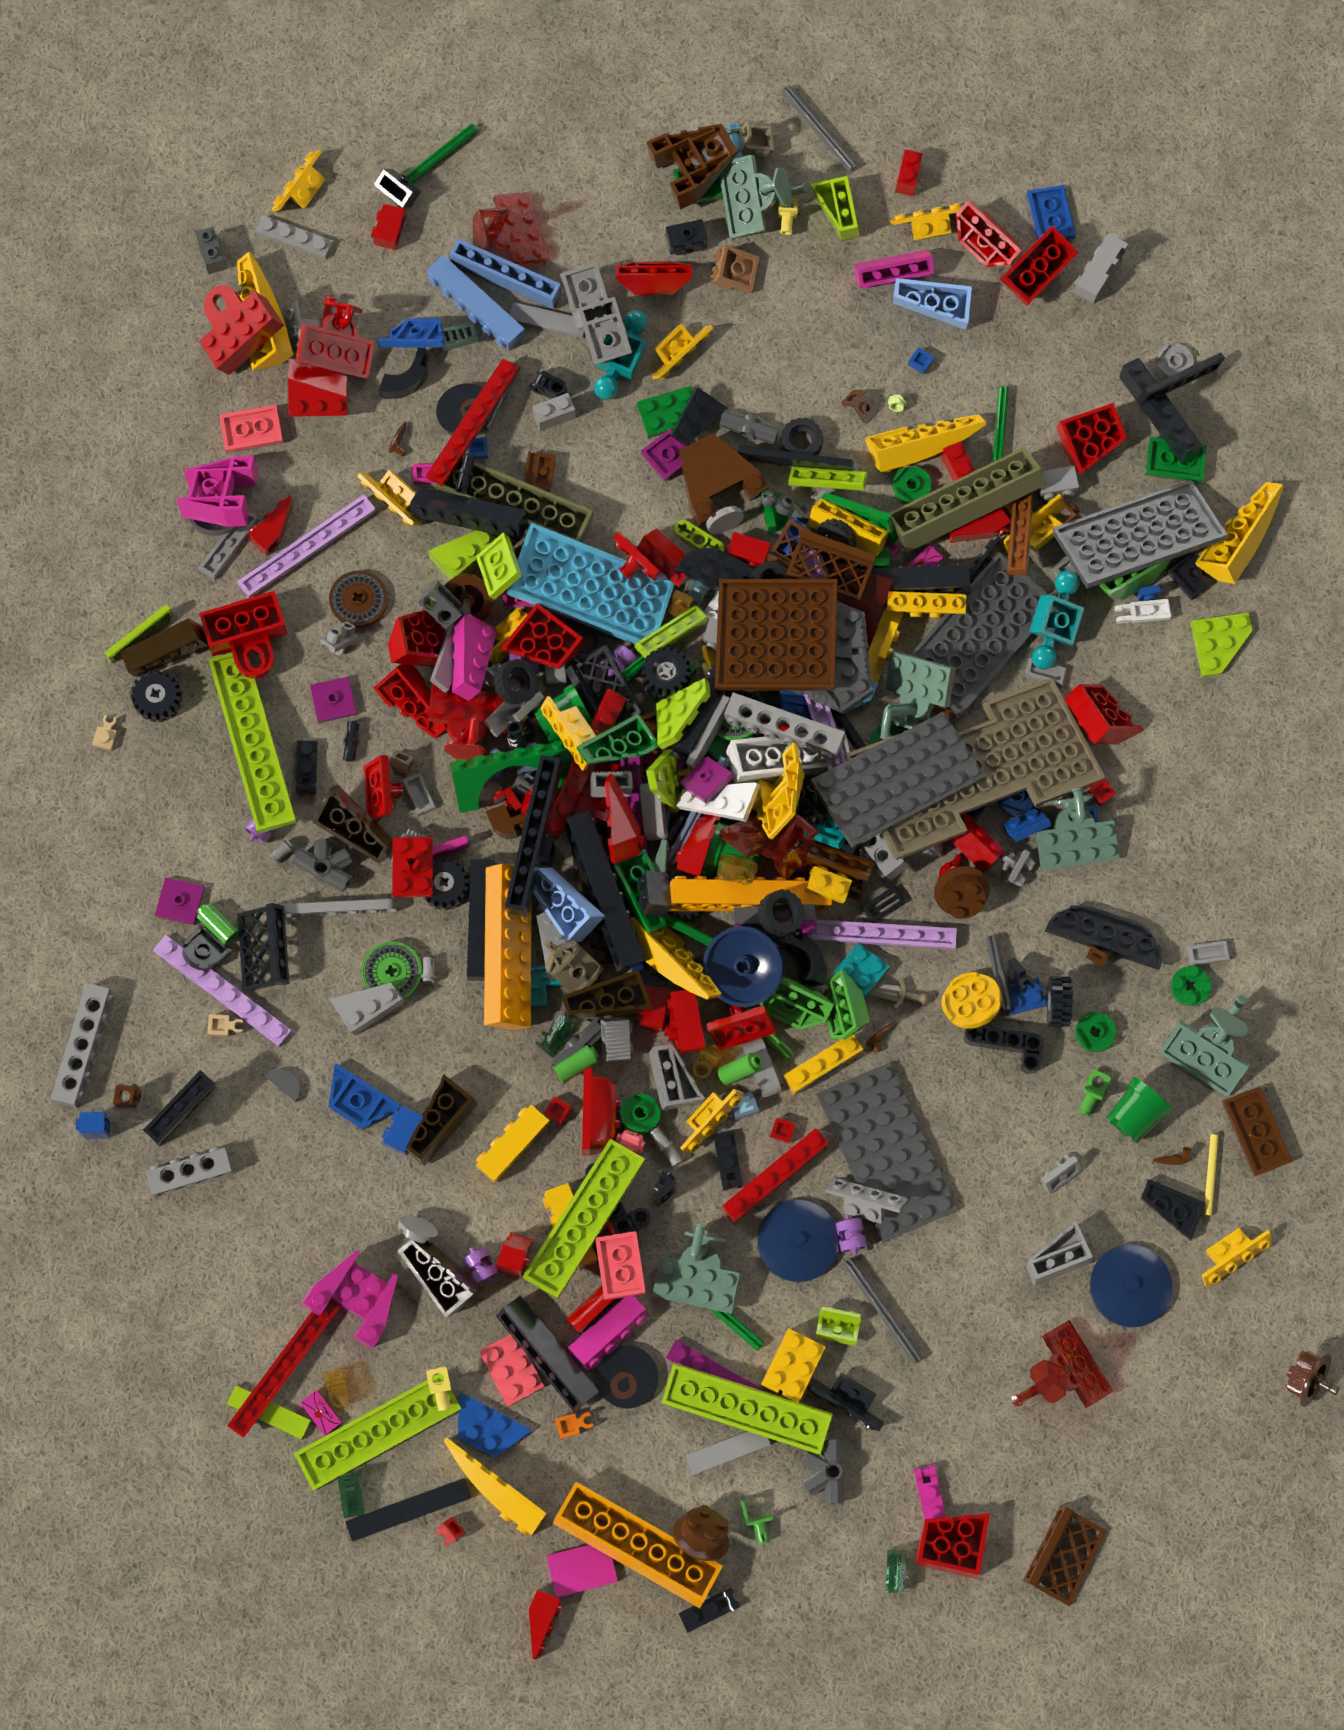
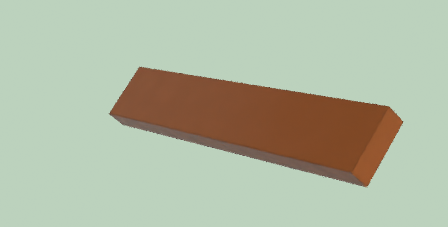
[1007,491,1034,575]

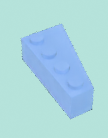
[533,868,605,942]

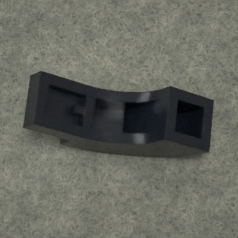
[379,347,429,399]
[774,934,827,987]

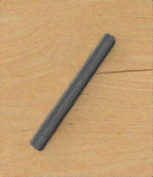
[782,85,857,172]
[844,1258,922,1364]

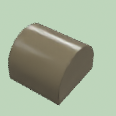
[389,751,414,775]

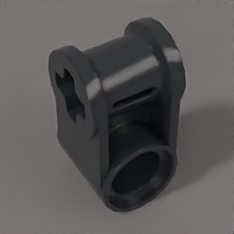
[529,370,567,399]

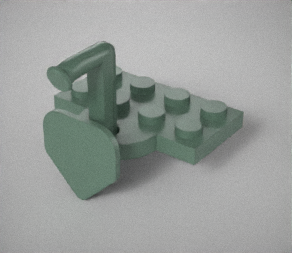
[719,155,811,239]
[880,651,956,739]
[1035,788,1119,871]
[1159,995,1250,1097]
[652,1224,741,1314]

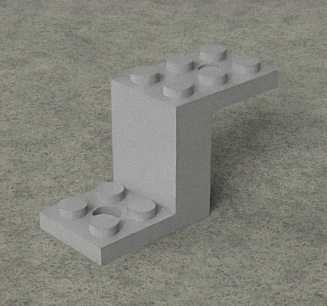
[560,262,632,364]

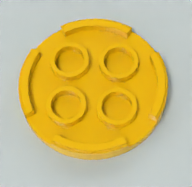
[941,972,1002,1029]

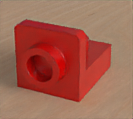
[493,787,522,815]

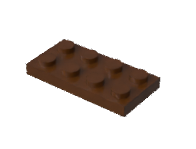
[1222,1086,1293,1177]

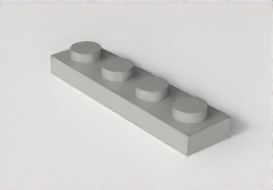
[255,215,333,259]

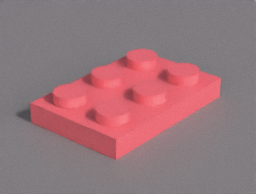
[219,405,283,453]
[595,1231,646,1300]
[479,1334,544,1407]

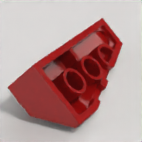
[373,664,447,738]
[605,774,645,864]

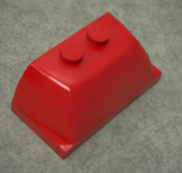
[999,225,1079,306]
[582,1068,620,1156]

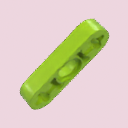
[674,520,724,552]

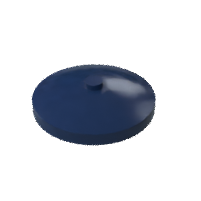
[703,926,784,1007]
[757,1200,839,1282]
[1089,1245,1172,1328]

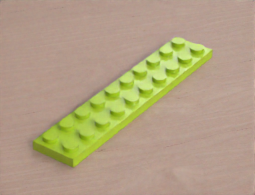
[208,653,296,834]

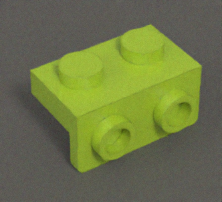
[815,1307,862,1346]

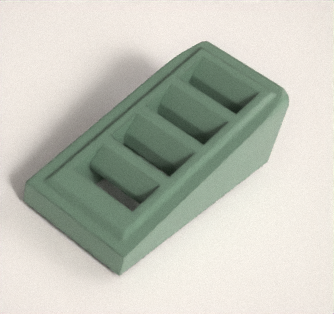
[442,323,480,352]
[653,839,669,873]

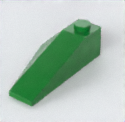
[576,714,659,764]
[610,849,666,933]

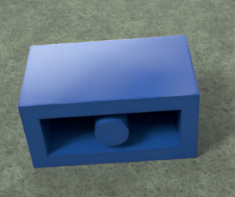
[382,1106,423,1155]
[76,1112,110,1139]

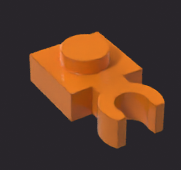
[555,1412,593,1440]

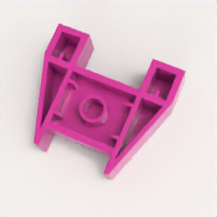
[177,456,259,527]
[300,1250,398,1349]

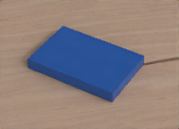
[1027,185,1076,240]

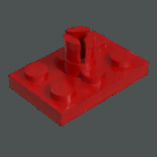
[613,532,667,583]
[363,755,403,822]
[392,837,433,898]
[707,1006,777,1051]

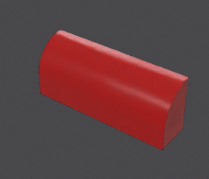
[566,1285,618,1335]

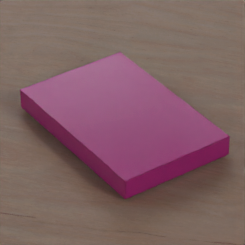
[547,1545,618,1598]

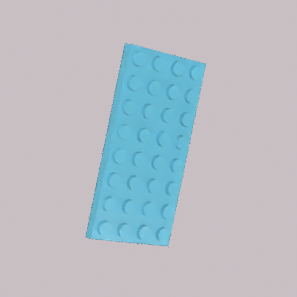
[506,523,674,644]

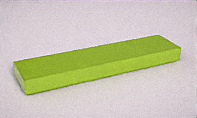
[788,467,868,491]
[104,604,173,663]
[635,605,708,658]
[227,1385,311,1440]

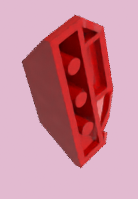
[956,200,1023,267]
[615,262,692,296]

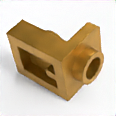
[667,590,693,618]

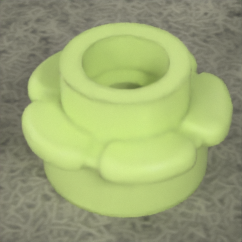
[888,395,907,412]

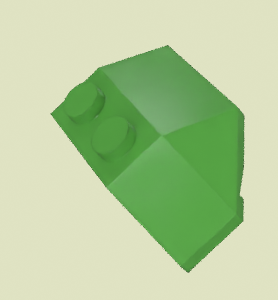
[1099,559,1171,600]
[826,969,870,1040]
[760,975,834,1030]

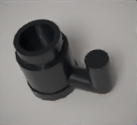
[506,717,535,750]

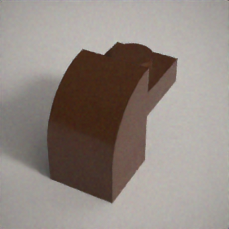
[486,804,526,839]

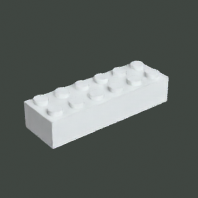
[726,728,850,784]

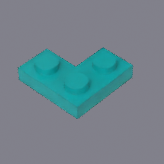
[531,965,562,1007]

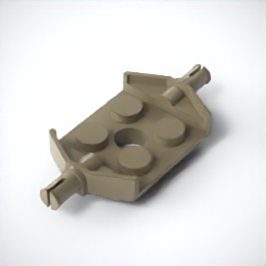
[544,939,604,993]

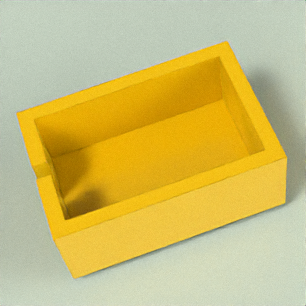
[760,1328,825,1403]

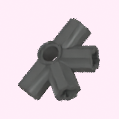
[292,839,353,892]
[802,1439,844,1504]

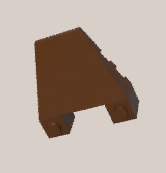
[646,124,738,210]
[679,433,769,527]

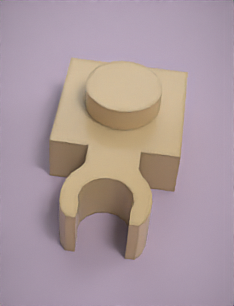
[92,715,117,751]
[207,1014,244,1037]

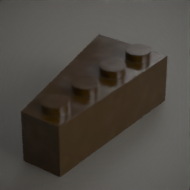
[312,785,393,864]
[562,969,652,1019]

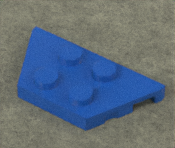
[377,318,444,348]
[328,1063,401,1130]
[458,1392,531,1458]

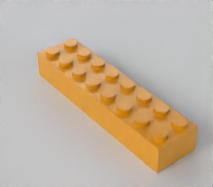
[484,864,532,1031]
[669,876,832,913]
[553,1482,723,1608]

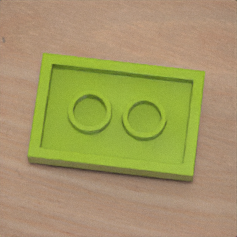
[476,533,522,600]

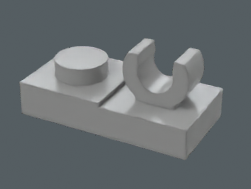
[1041,1154,1082,1194]

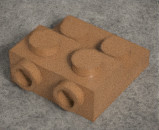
[710,244,759,293]

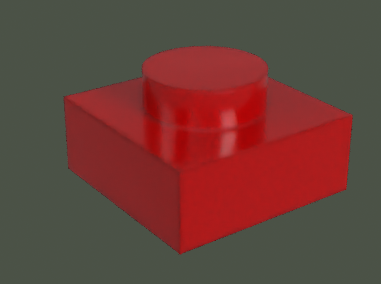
[1087,779,1116,806]
[544,1096,572,1125]
[770,1117,795,1144]

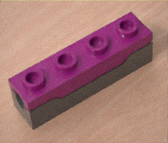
[734,904,817,936]

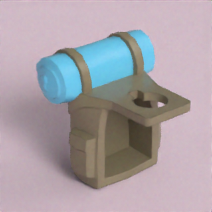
[725,120,774,159]

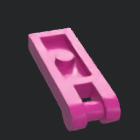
[913,1464,946,1520]

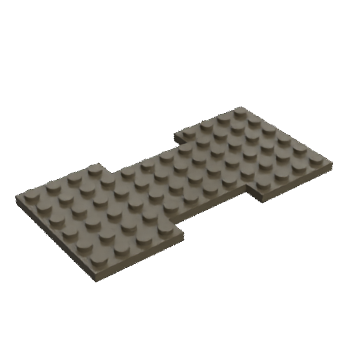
[844,678,1106,860]

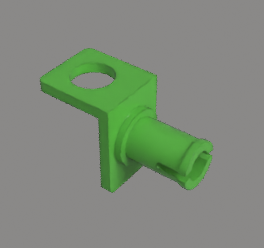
[1078,1069,1111,1116]
[740,1499,774,1544]

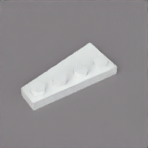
[676,783,760,822]

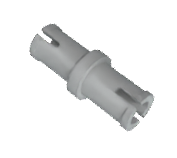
[649,1126,683,1167]

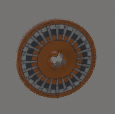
[329,571,388,627]

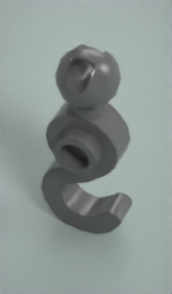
[761,492,812,523]

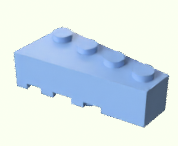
[892,278,972,330]

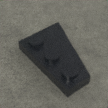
[670,387,728,446]

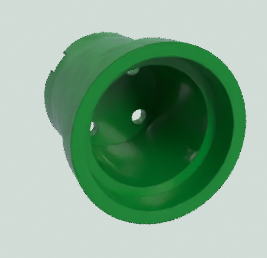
[533,684,592,743]
[703,822,763,880]
[1106,1077,1174,1144]

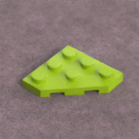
[1190,612,1252,678]
[656,678,710,750]
[646,749,681,813]

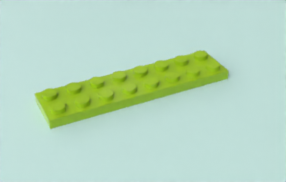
[523,1139,645,1299]
[662,1362,833,1455]
[294,1373,461,1491]

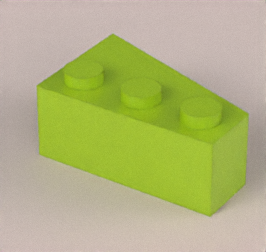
[811,176,860,241]
[428,530,496,579]

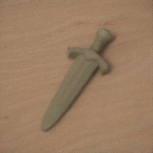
[868,978,928,1010]

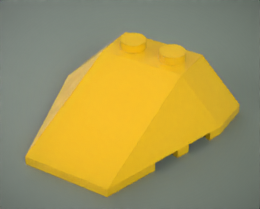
[752,742,804,839]

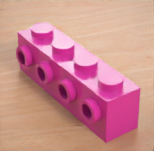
[854,250,934,288]
[568,1296,649,1371]

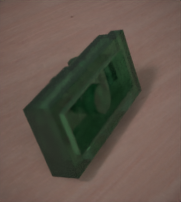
[536,1014,574,1058]
[337,1473,365,1518]
[886,1550,910,1593]

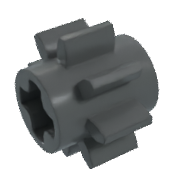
[514,771,536,796]

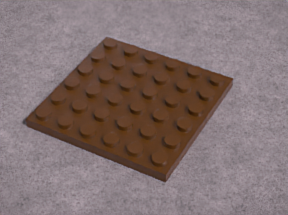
[715,579,838,691]

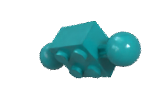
[594,310,648,400]
[1029,570,1084,670]

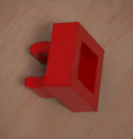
[436,1517,465,1546]

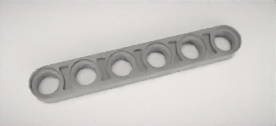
[282,899,397,918]

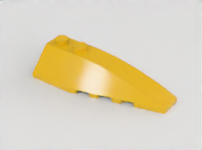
[237,252,294,371]
[865,414,986,472]
[1195,482,1284,584]
[630,917,721,999]
[444,1438,547,1536]

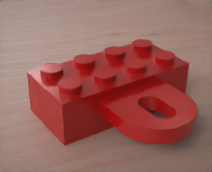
[199,285,284,375]
[199,590,288,679]

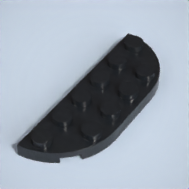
[675,548,770,592]
[1044,905,1162,970]

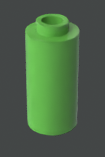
[197,903,239,945]
[553,1046,599,1084]
[718,1053,762,1085]

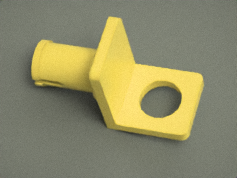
[778,198,798,235]
[426,1366,451,1411]

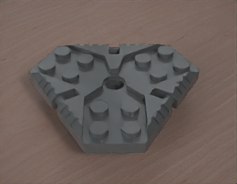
[791,601,873,713]

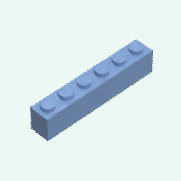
[450,239,561,309]
[427,255,525,351]

